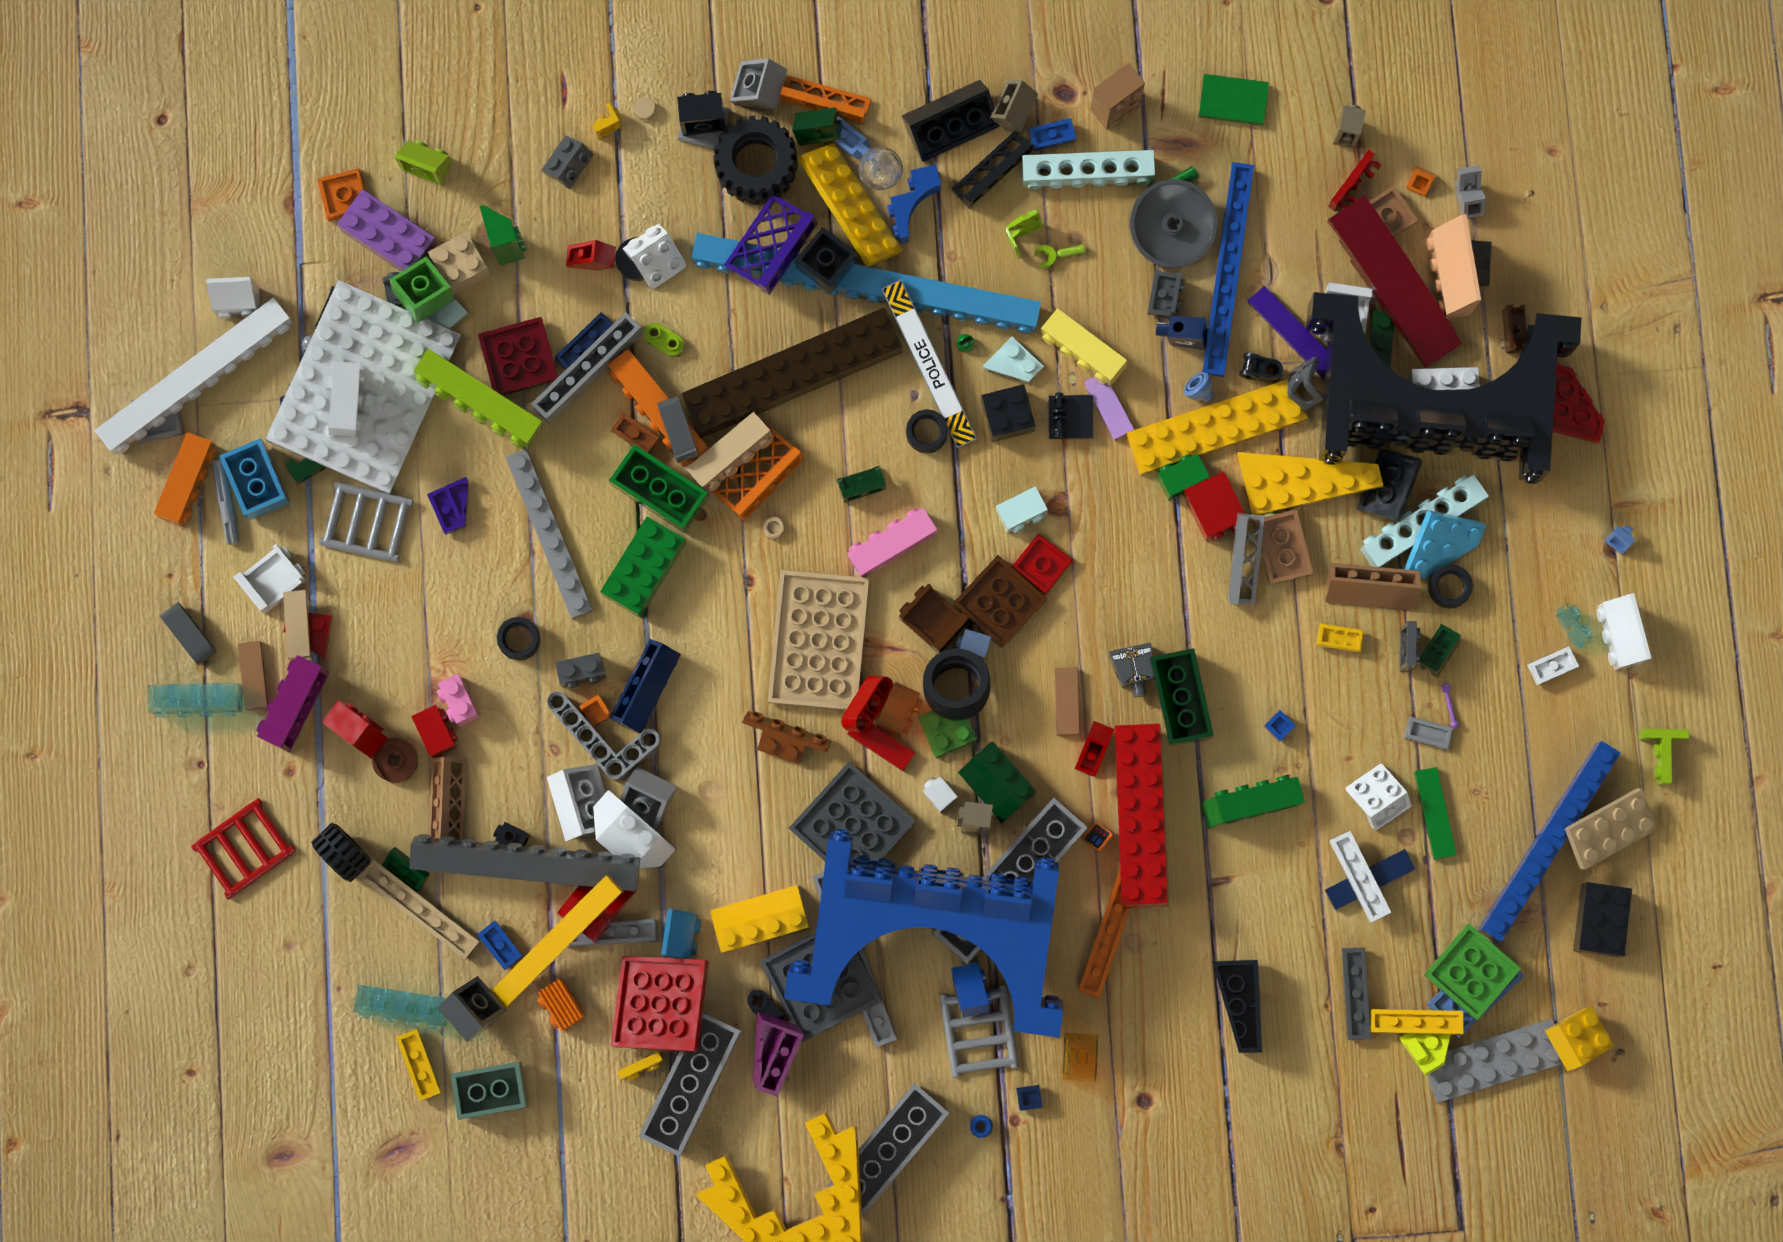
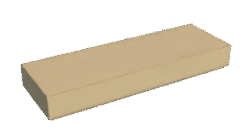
[283,590,311,659]

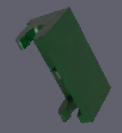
[792,107,842,146]
[837,466,886,503]
[1419,624,1461,678]

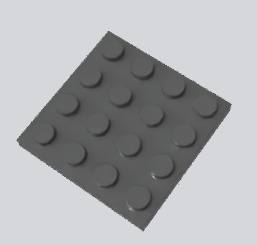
[789,762,916,861]
[760,932,882,1043]

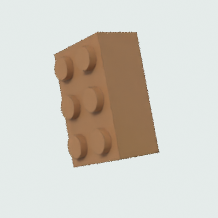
[1090,63,1145,129]

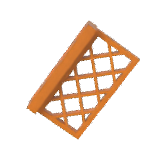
[711,422,804,522]

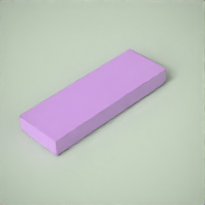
[1084,377,1134,441]

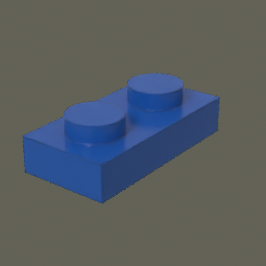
[1029,118,1076,151]
[477,921,523,971]

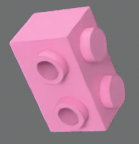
[437,674,480,727]

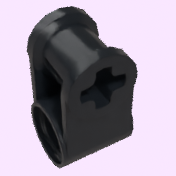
[1239,353,1283,384]
[747,989,787,1021]

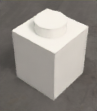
[923,777,958,813]

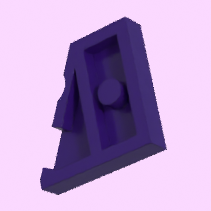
[427,477,469,535]

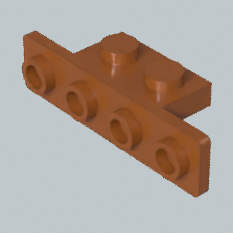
[742,711,832,765]

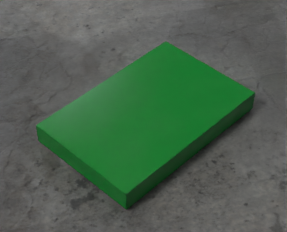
[1198,74,1269,126]

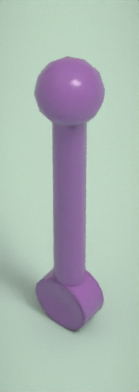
[1441,683,1459,729]

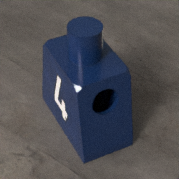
[1156,316,1208,350]

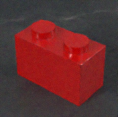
[411,704,458,758]

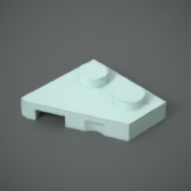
[982,337,1044,383]

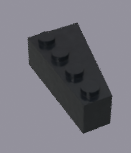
[1212,960,1262,1053]

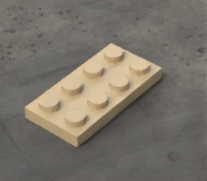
[1565,788,1657,870]

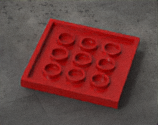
[610,956,709,1052]

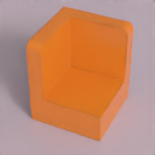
[580,694,611,728]

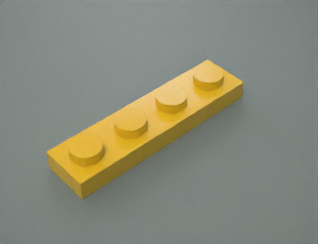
[1370,1009,1464,1035]

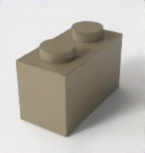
[990,79,1038,132]
[1333,104,1366,148]

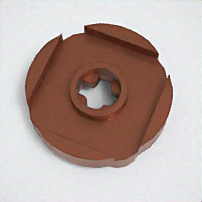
[372,738,418,783]

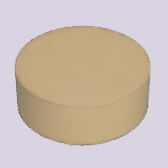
[633,97,655,120]
[763,517,785,540]

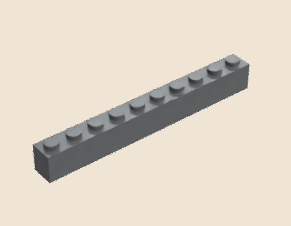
[410,834,640,891]

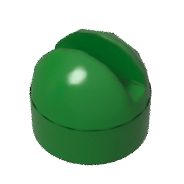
[957,334,974,353]

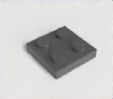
[1400,621,1420,672]

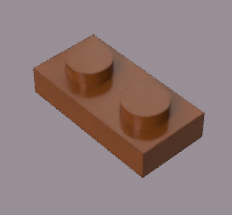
[611,412,660,453]

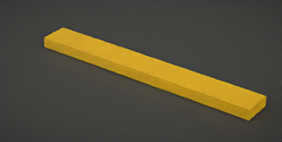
[491,874,623,1008]

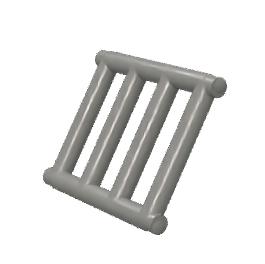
[319,482,414,563]
[939,984,1019,1078]

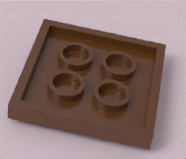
[953,555,1047,649]

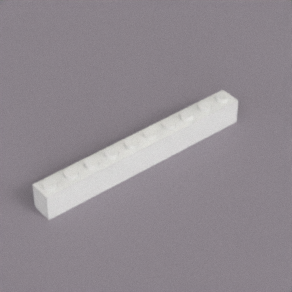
[94,298,292,455]

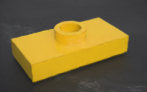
[1316,623,1364,653]

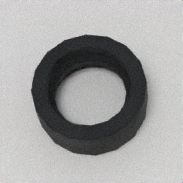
[906,409,948,453]
[1428,565,1473,609]
[496,617,541,661]

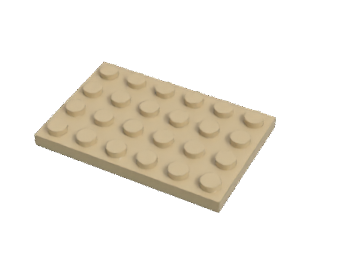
[767,570,869,710]

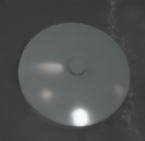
[1129,179,1218,268]

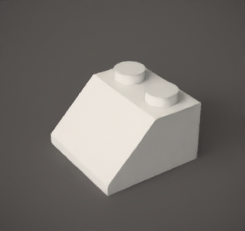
[206,277,260,319]

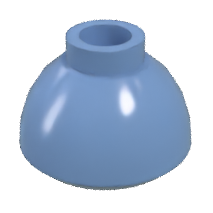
[1184,372,1214,402]

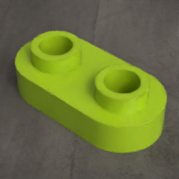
[643,323,684,357]

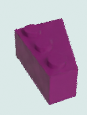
[752,1012,804,1097]

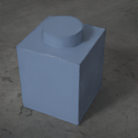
[956,629,991,661]

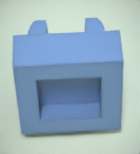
[1604,524,1635,555]

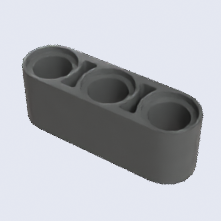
[657,396,698,463]
[160,602,217,665]

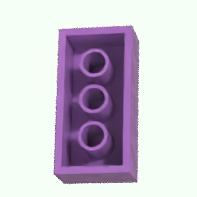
[337,189,437,272]

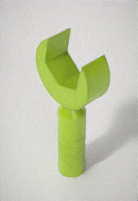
[1034,245,1085,269]

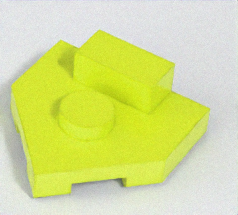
[1400,1034,1451,1077]

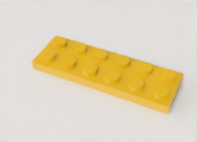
[798,143,903,267]

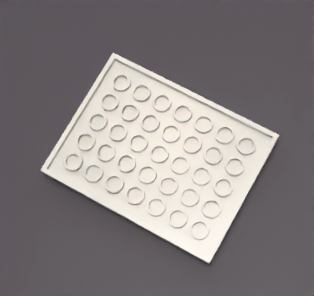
[265,280,461,494]

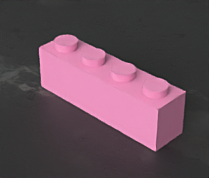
[847,507,937,577]

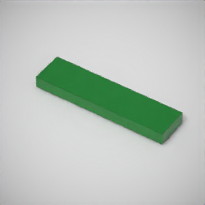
[1414,767,1457,860]

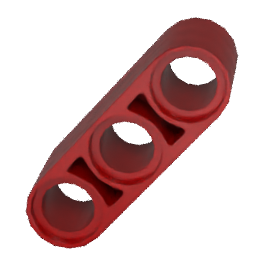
[841,675,894,732]

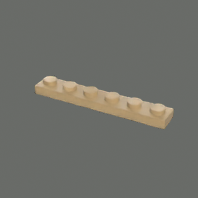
[359,859,480,960]

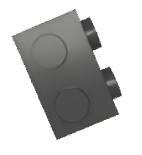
[541,135,593,189]
[1147,270,1185,319]

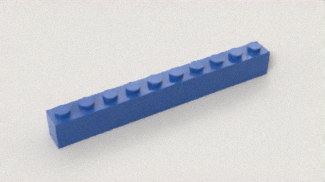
[1477,740,1621,943]

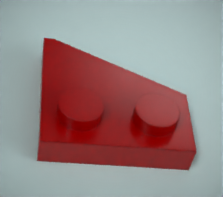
[283,613,332,659]

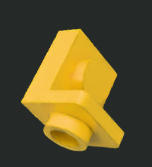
[592,103,622,139]

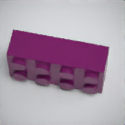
[256,655,330,753]

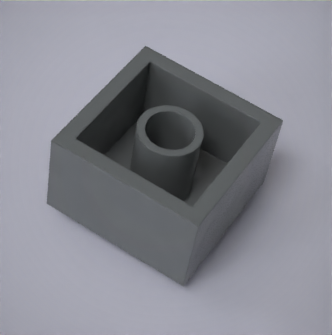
[438,976,507,1042]

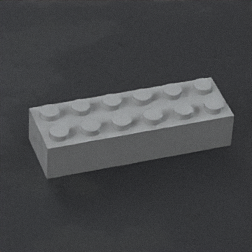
[638,1013,742,1157]
[826,1083,949,1217]

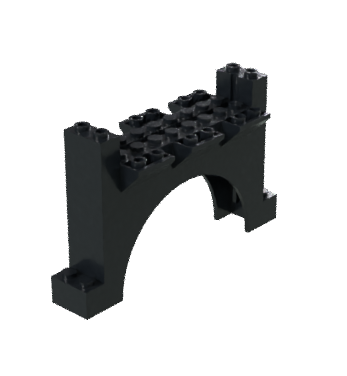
[1306,292,1582,484]

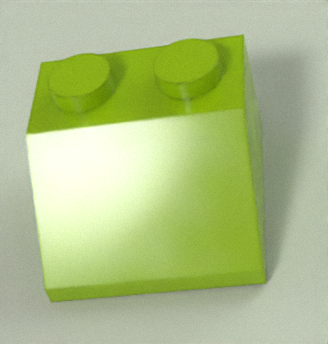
[395,140,452,186]

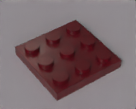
[478,317,558,396]

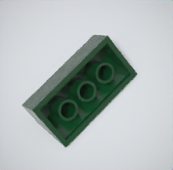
[1150,648,1214,745]

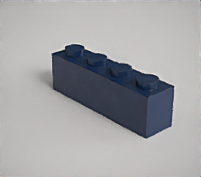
[609,639,681,734]

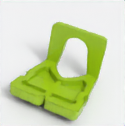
[1006,209,1043,259]

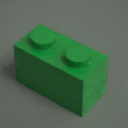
[1157,454,1210,500]

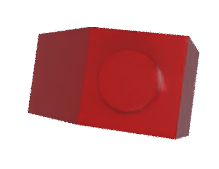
[566,240,616,271]
[1074,721,1114,777]

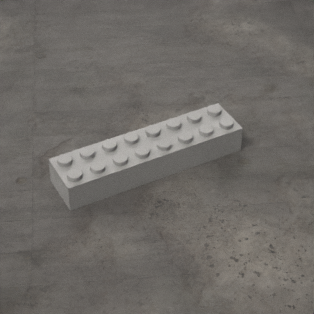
[933,798,1088,964]

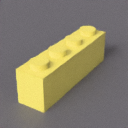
[1041,308,1127,386]

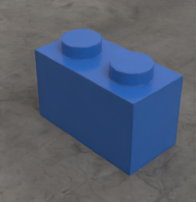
[951,962,992,1018]

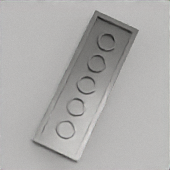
[1427,1018,1563,1103]

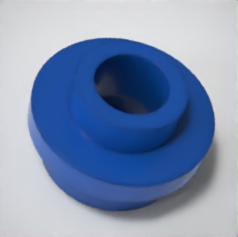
[970,1115,993,1138]

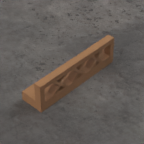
[428,757,467,840]

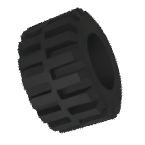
[311,823,371,882]

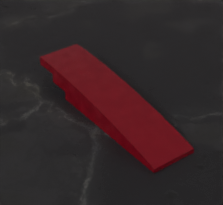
[1328,195,1462,369]

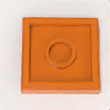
[317,168,366,221]

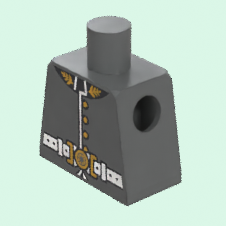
[1108,642,1153,698]

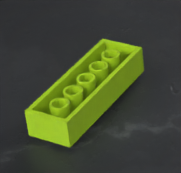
[413,349,542,449]

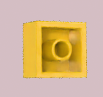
[1545,1005,1615,1071]

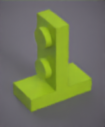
[1639,729,1689,785]

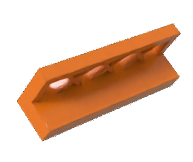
[780,75,871,124]

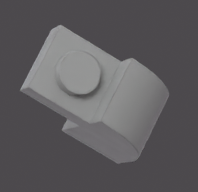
[1455,165,1486,219]

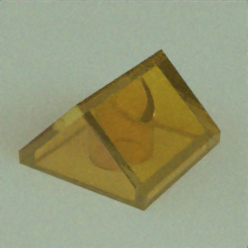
[1061,1033,1098,1081]

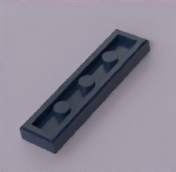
[1324,849,1415,910]

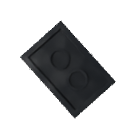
[1357,448,1423,522]

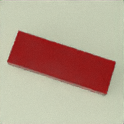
[847,724,915,772]

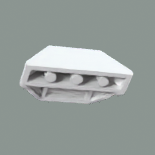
[593,790,676,868]

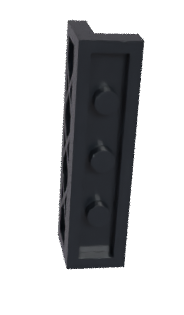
[951,131,1033,209]

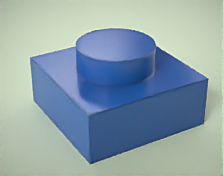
[1263,710,1296,742]

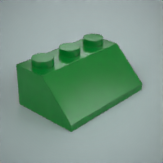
[479,205,527,265]

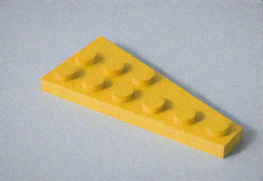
[1237,452,1383,515]

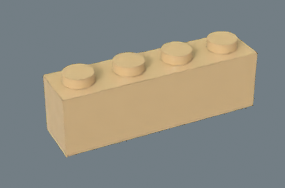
[686,412,774,492]

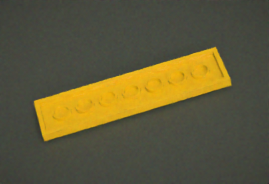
[1126,379,1308,475]

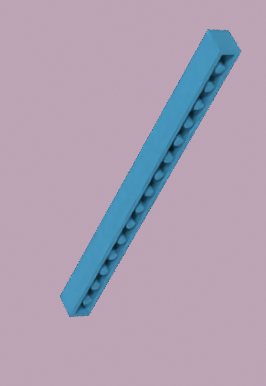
[691,233,1041,334]

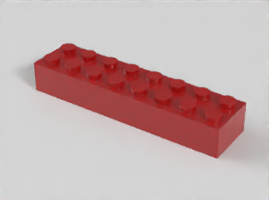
[1115,723,1169,909]

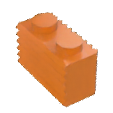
[537,978,586,1031]

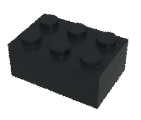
[1573,882,1632,958]

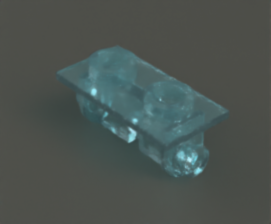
[1556,603,1594,649]

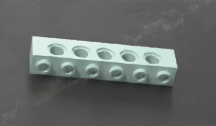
[1022,150,1155,190]
[1360,474,1489,567]

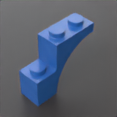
[887,164,941,244]

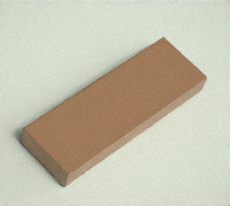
[238,641,268,710]
[1055,667,1079,735]

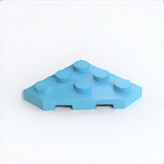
[1404,510,1487,578]

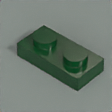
[382,847,430,892]

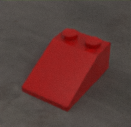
[557,886,637,943]

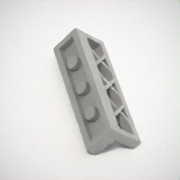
[1228,513,1265,605]

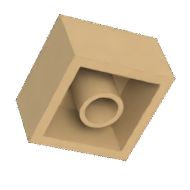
[428,231,491,296]

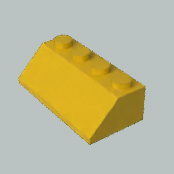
[710,885,810,954]

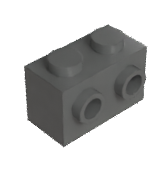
[555,652,606,689]

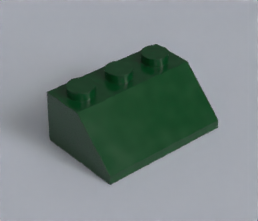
[958,741,1037,823]

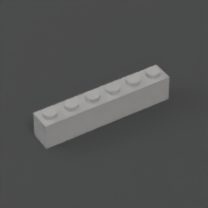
[531,312,643,425]

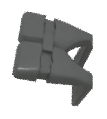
[1288,357,1325,410]

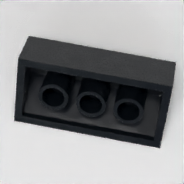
[902,80,1000,162]

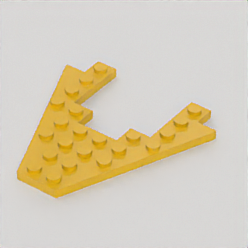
[697,1112,863,1242]

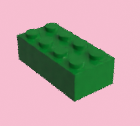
[609,444,709,534]
[600,516,687,618]

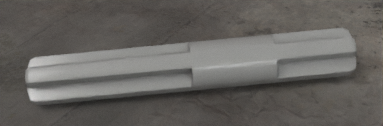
[212,459,239,545]

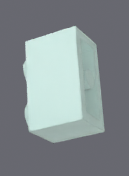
[995,486,1048,534]

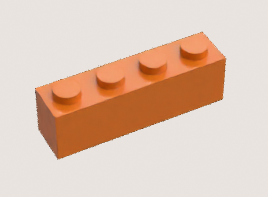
[154,432,217,527]

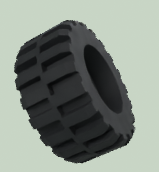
[713,116,798,204]

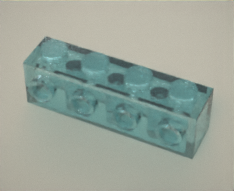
[148,683,243,718]
[353,985,448,1030]

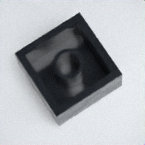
[677,91,726,136]
[795,227,858,294]
[981,384,1036,442]

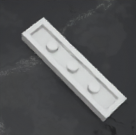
[1329,831,1391,923]

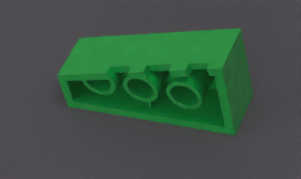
[1201,775,1305,829]

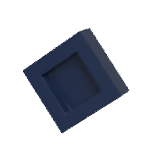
[1016,1085,1042,1111]

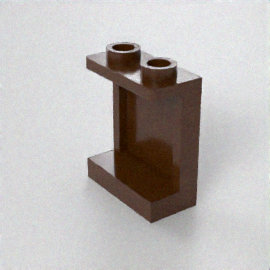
[899,584,969,654]

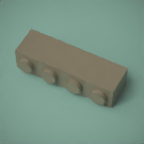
[957,801,993,835]

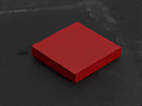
[1012,533,1073,596]

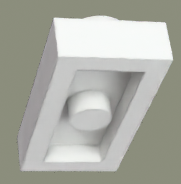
[1527,647,1579,685]

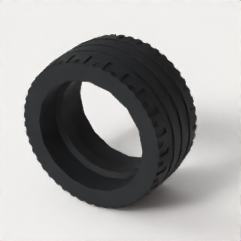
[923,648,990,721]

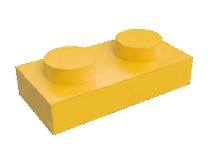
[617,1052,664,1082]

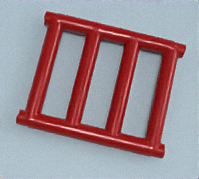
[191,798,296,900]

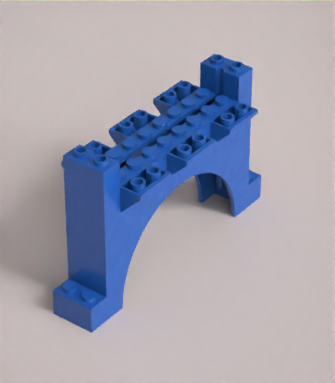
[784,829,1063,1038]

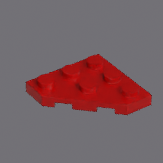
[1553,364,1605,444]

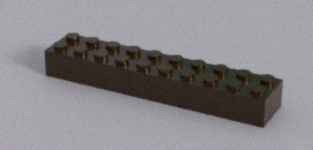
[682,307,902,438]

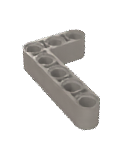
[547,691,661,781]

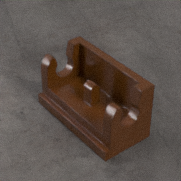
[1502,304,1527,353]

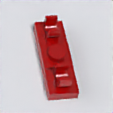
[1328,150,1381,211]

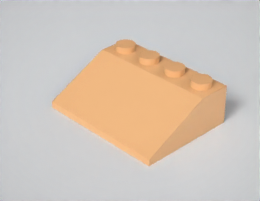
[1426,214,1481,320]

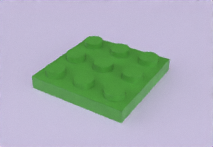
[1424,923,1521,1021]

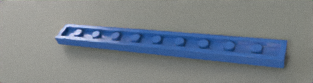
[1202,162,1254,378]

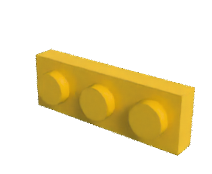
[396,1029,442,1102]

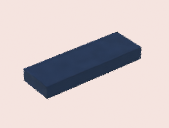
[554,312,613,370]

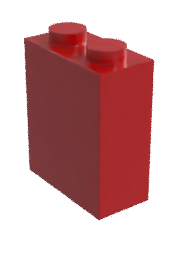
[1182,472,1245,542]

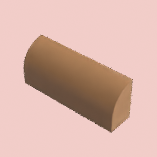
[1325,563,1420,610]

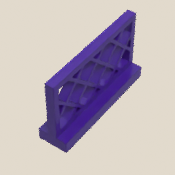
[724,194,818,295]

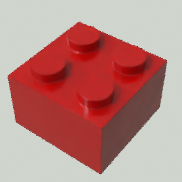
[322,700,388,759]

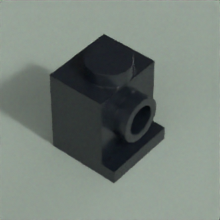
[493,822,531,846]

